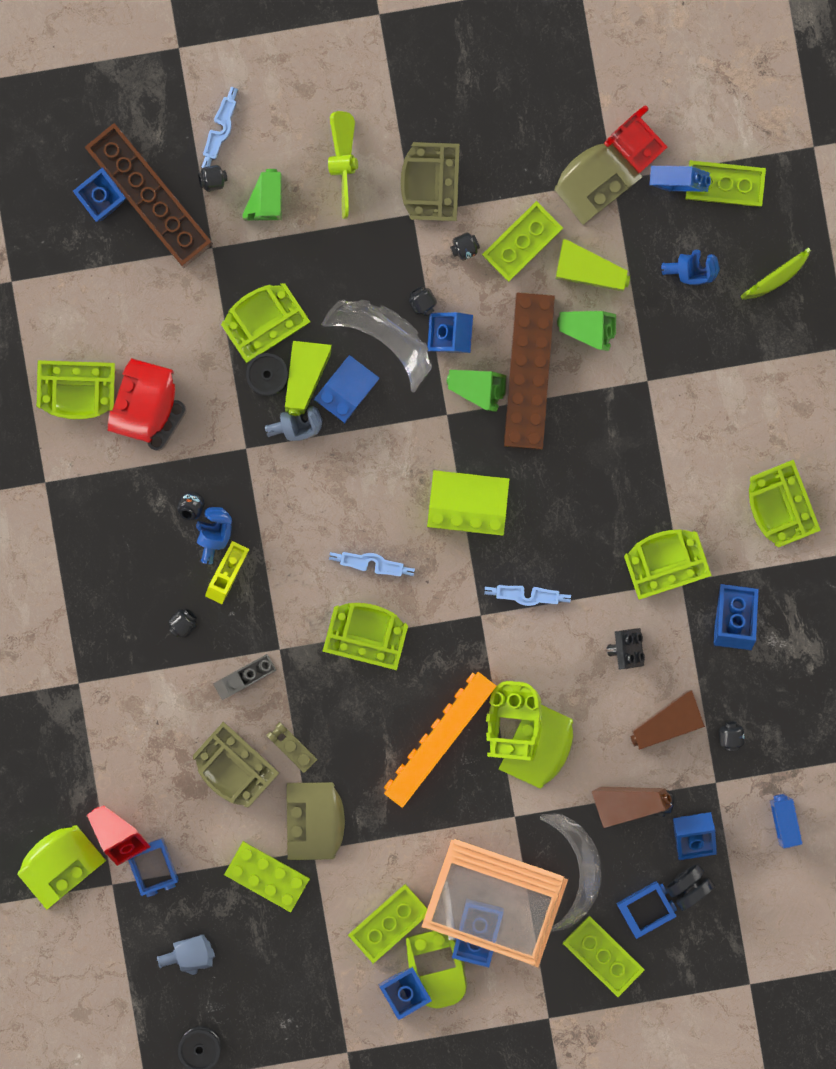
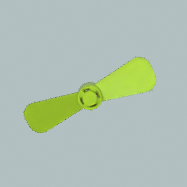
[328,111,358,219]

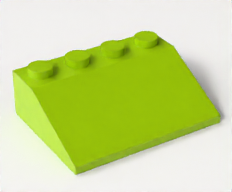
[427,470,509,536]

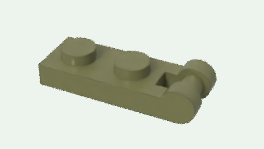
[266,722,318,773]

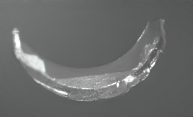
[322,299,432,393]
[539,813,602,932]

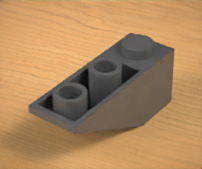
[213,654,276,700]

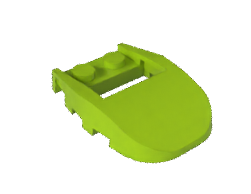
[486,681,542,761]
[405,930,467,1009]

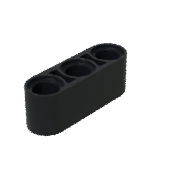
[148,400,186,451]

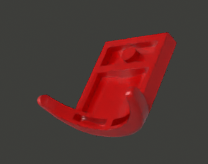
[604,106,668,173]

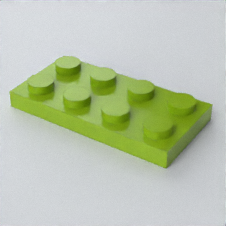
[685,160,766,207]
[482,201,563,282]
[224,841,310,912]
[348,884,428,964]
[563,916,645,997]

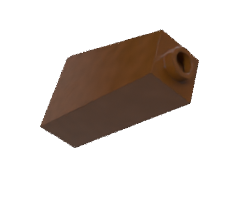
[630,690,705,750]
[591,787,672,828]

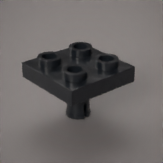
[607,628,645,670]

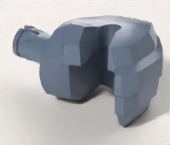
[265,406,323,441]
[157,935,215,975]

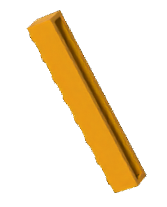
[384,672,496,808]

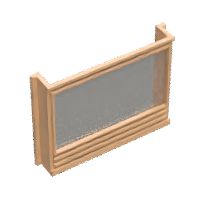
[422,839,568,968]

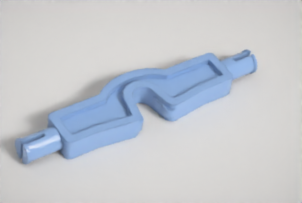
[201,87,238,168]
[329,552,415,577]
[484,585,571,606]

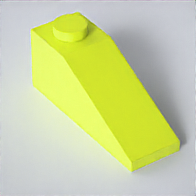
[205,541,249,604]

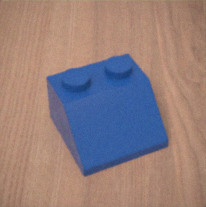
[73,168,126,222]
[427,312,473,353]
[673,812,717,860]
[378,967,432,1021]

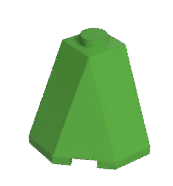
[243,169,282,221]
[557,311,616,351]
[447,370,507,412]

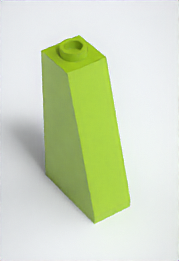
[555,239,630,291]
[285,341,331,416]

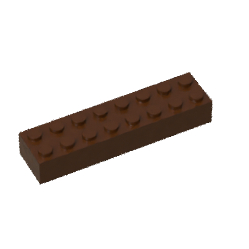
[85,123,213,268]
[504,293,555,450]

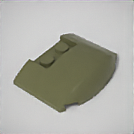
[401,142,460,221]
[554,144,643,225]
[193,722,279,808]
[287,782,345,860]

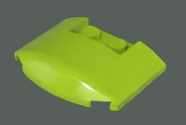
[740,248,811,299]
[221,284,310,363]
[36,360,115,419]
[749,460,821,548]
[624,529,712,600]
[323,603,408,670]
[499,705,573,789]
[17,825,106,910]

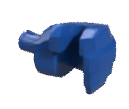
[661,250,720,285]
[196,507,232,564]

